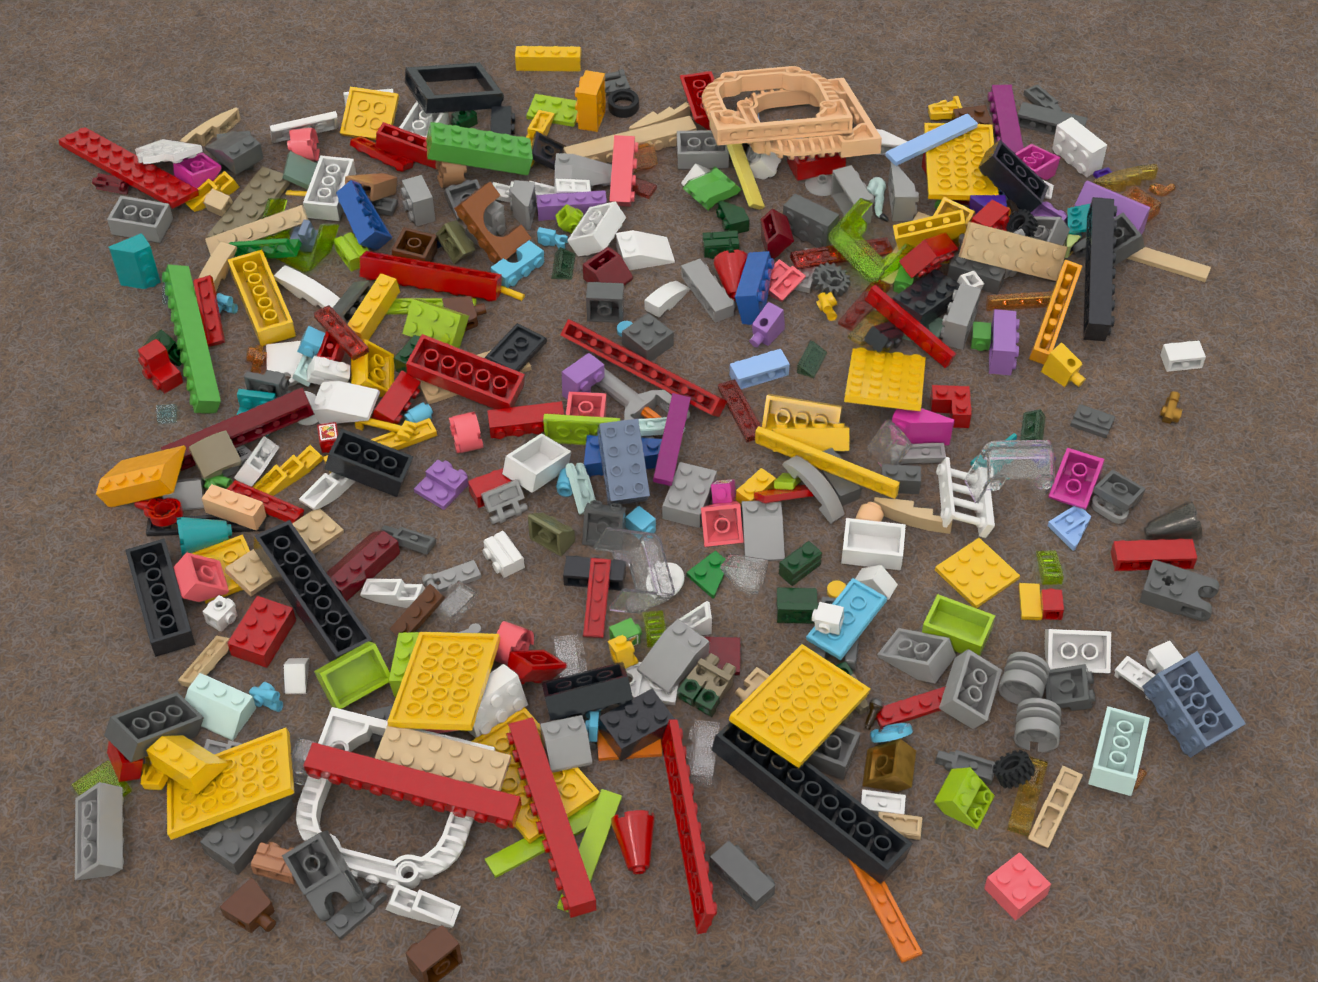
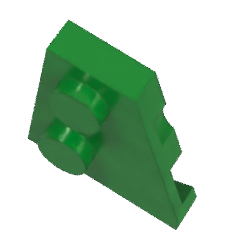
[686,550,729,599]

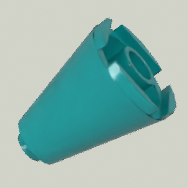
[177,517,232,557]

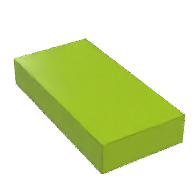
[774,473,801,490]

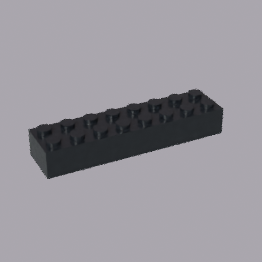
[1083,197,1117,341]
[254,520,373,662]

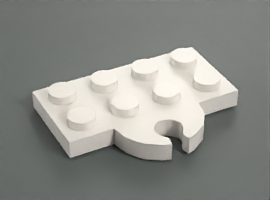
[135,139,203,164]

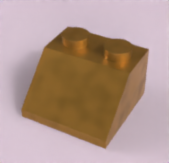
[862,739,916,792]

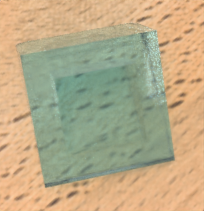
[156,404,177,424]

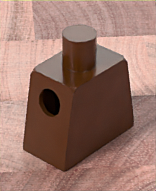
[442,296,487,331]
[220,877,276,933]

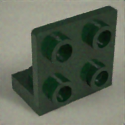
[777,587,819,624]

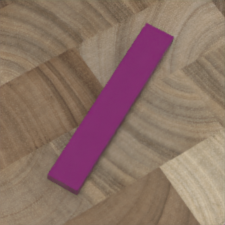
[653,393,691,486]

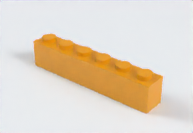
[1029,260,1082,364]

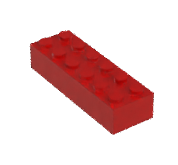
[406,334,525,409]

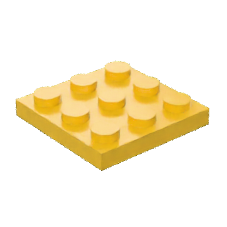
[340,87,399,141]
[191,534,250,604]
[935,538,1020,609]

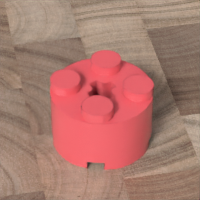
[287,128,320,162]
[449,411,483,453]
[494,621,534,666]

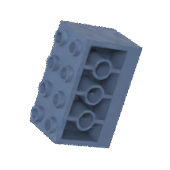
[597,419,650,506]
[1142,651,1246,758]

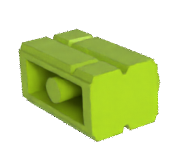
[334,232,369,272]

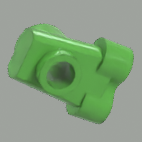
[203,474,233,490]

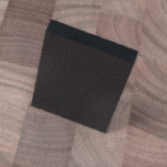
[485,323,547,372]

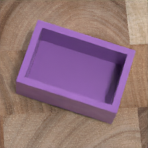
[989,309,1019,375]

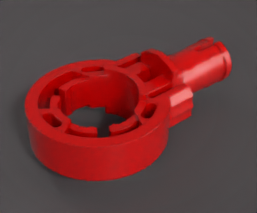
[134,498,184,527]

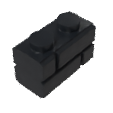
[864,321,904,352]

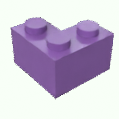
[562,353,604,400]

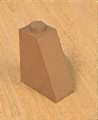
[345,173,397,201]

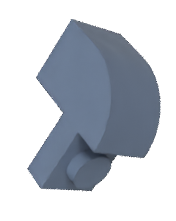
[290,219,322,252]

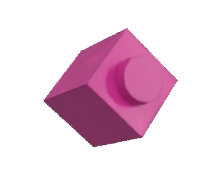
[711,479,736,504]

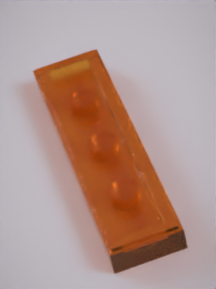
[986,291,1052,311]

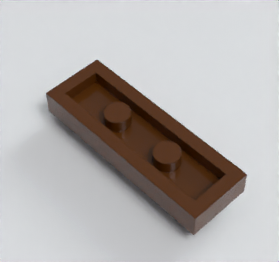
[390,584,446,637]

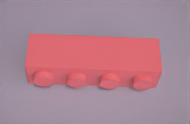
[610,135,638,207]

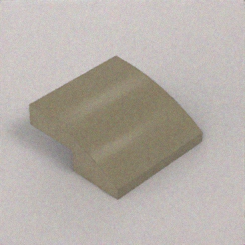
[189,430,241,480]

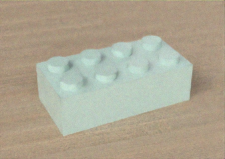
[1088,706,1150,796]

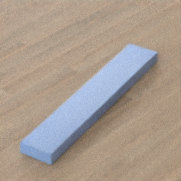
[886,114,978,166]

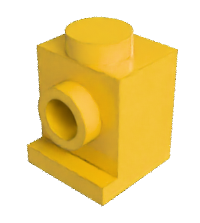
[608,635,639,669]

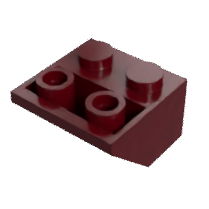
[760,209,794,260]
[583,246,633,285]

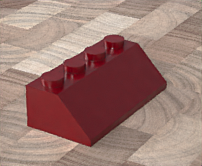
[326,531,400,602]

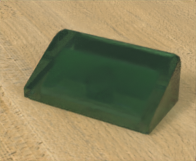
[551,247,575,280]
[797,340,827,378]
[1020,409,1046,445]

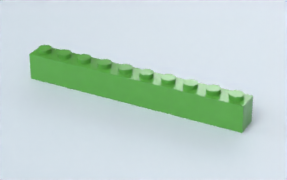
[162,265,221,414]

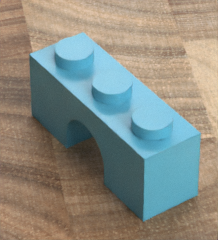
[491,240,544,288]

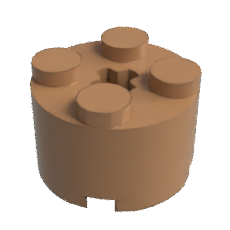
[436,161,467,188]

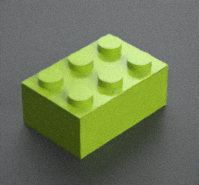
[402,299,469,349]
[922,594,995,656]
[314,641,390,709]

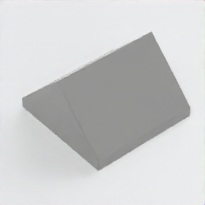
[163,477,204,512]

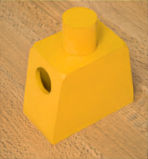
[1041,342,1086,387]

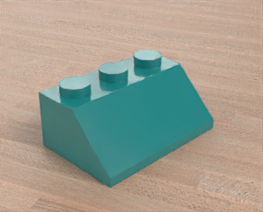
[109,233,161,289]

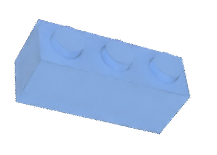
[729,349,790,390]

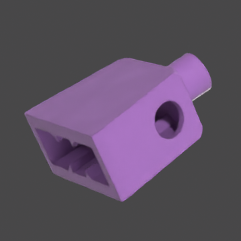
[749,302,785,347]

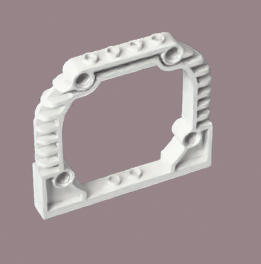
[296,707,496,889]

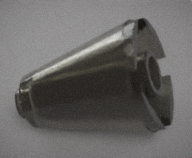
[1144,501,1202,540]

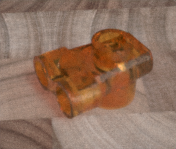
[246,345,267,374]

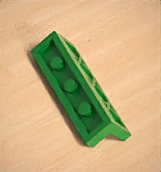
[229,238,302,259]

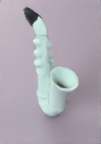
[867,177,889,222]

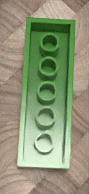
[426,122,533,175]

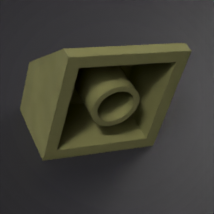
[435,220,475,264]
[528,513,575,557]

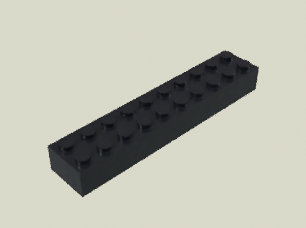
[711,722,913,884]

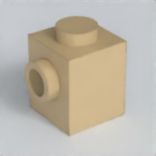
[204,189,233,217]

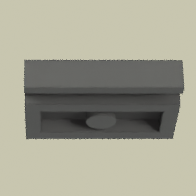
[1070,404,1115,439]

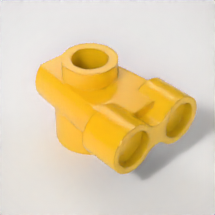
[816,292,838,321]

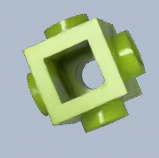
[555,204,583,234]

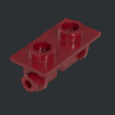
[92,173,129,195]

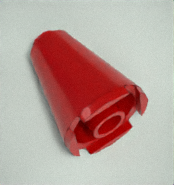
[714,250,748,302]
[611,810,655,875]

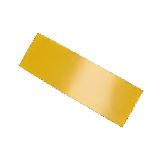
[185,171,239,212]

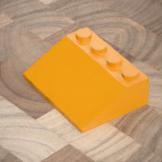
[96,445,186,507]

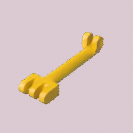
[355,418,418,441]

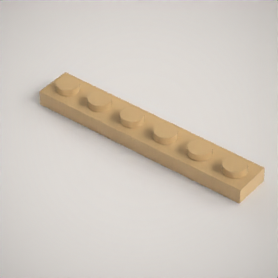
[205,205,308,255]

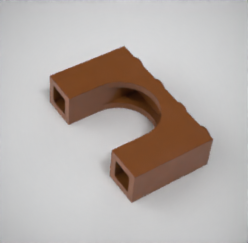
[454,181,532,264]

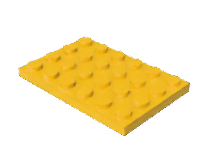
[924,123,999,200]
[844,347,926,411]
[387,632,500,731]
[729,644,870,768]
[471,707,600,844]
[167,728,294,840]

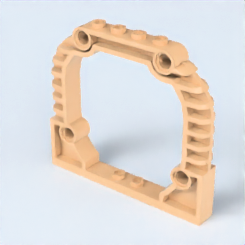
[702,66,853,145]
[735,78,882,160]

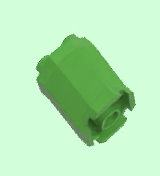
[683,166,741,211]

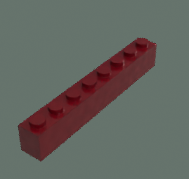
[161,387,315,471]

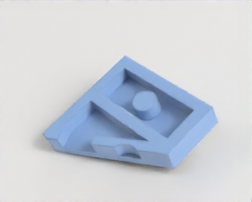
[1048,506,1091,551]

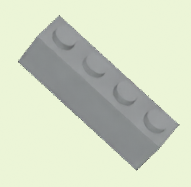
[681,259,735,323]

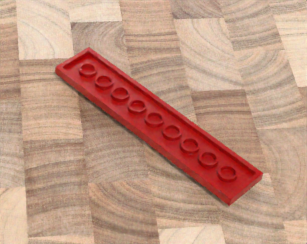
[58,127,199,209]
[661,719,717,934]

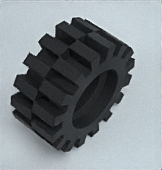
[1006,209,1038,237]
[993,750,1035,789]

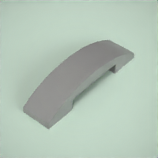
[782,455,845,524]

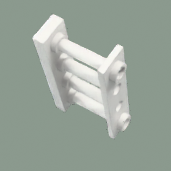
[936,457,995,538]

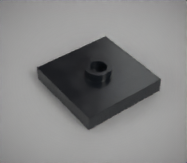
[531,131,566,170]

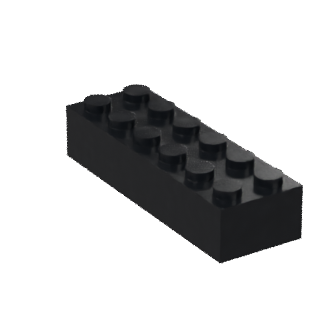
[125,538,196,657]

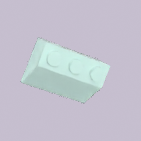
[185,673,256,741]

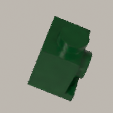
[451,110,478,128]

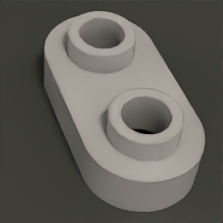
[1091,495,1129,524]

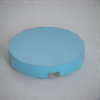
[870,723,913,743]

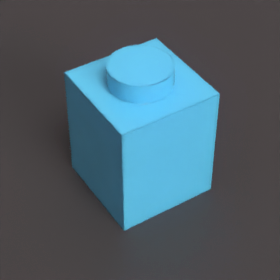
[297,326,325,359]
[625,506,656,540]

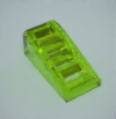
[1036,550,1064,585]
[642,610,666,648]

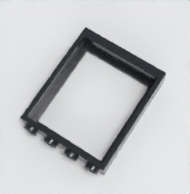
[405,62,504,114]

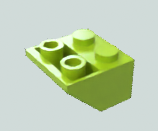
[934,767,995,829]

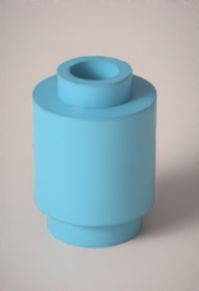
[404,402,433,423]
[556,468,573,497]

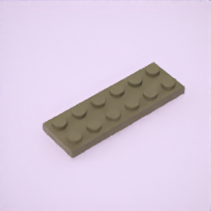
[207,166,291,249]

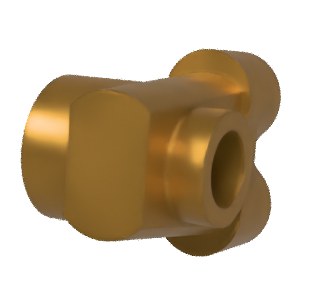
[1160,391,1182,424]

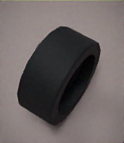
[608,89,639,118]

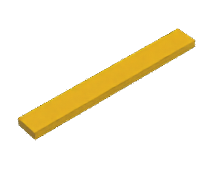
[755,426,900,499]

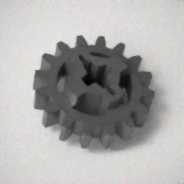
[811,262,851,297]

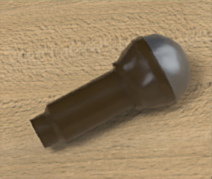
[864,698,883,730]

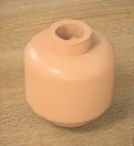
[855,502,884,522]

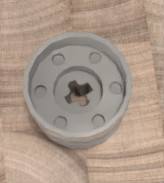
[998,652,1050,704]
[1014,698,1062,753]

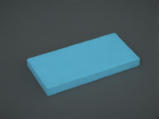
[806,578,887,660]

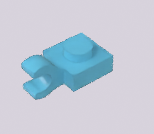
[537,227,568,249]
[585,710,601,742]

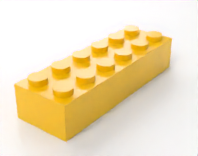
[228,250,296,347]

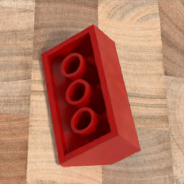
[680,71,715,130]

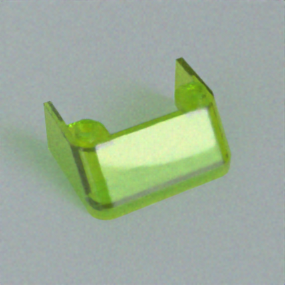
[260,198,339,272]
[829,198,916,282]

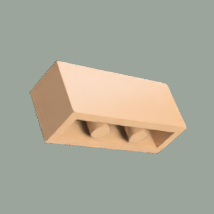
[202,484,266,531]

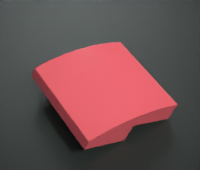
[768,259,806,302]

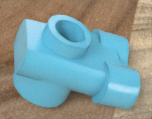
[216,293,238,314]
[249,682,283,712]

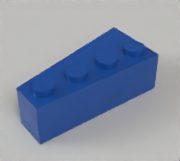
[336,180,392,250]
[735,251,774,325]
[584,435,662,477]

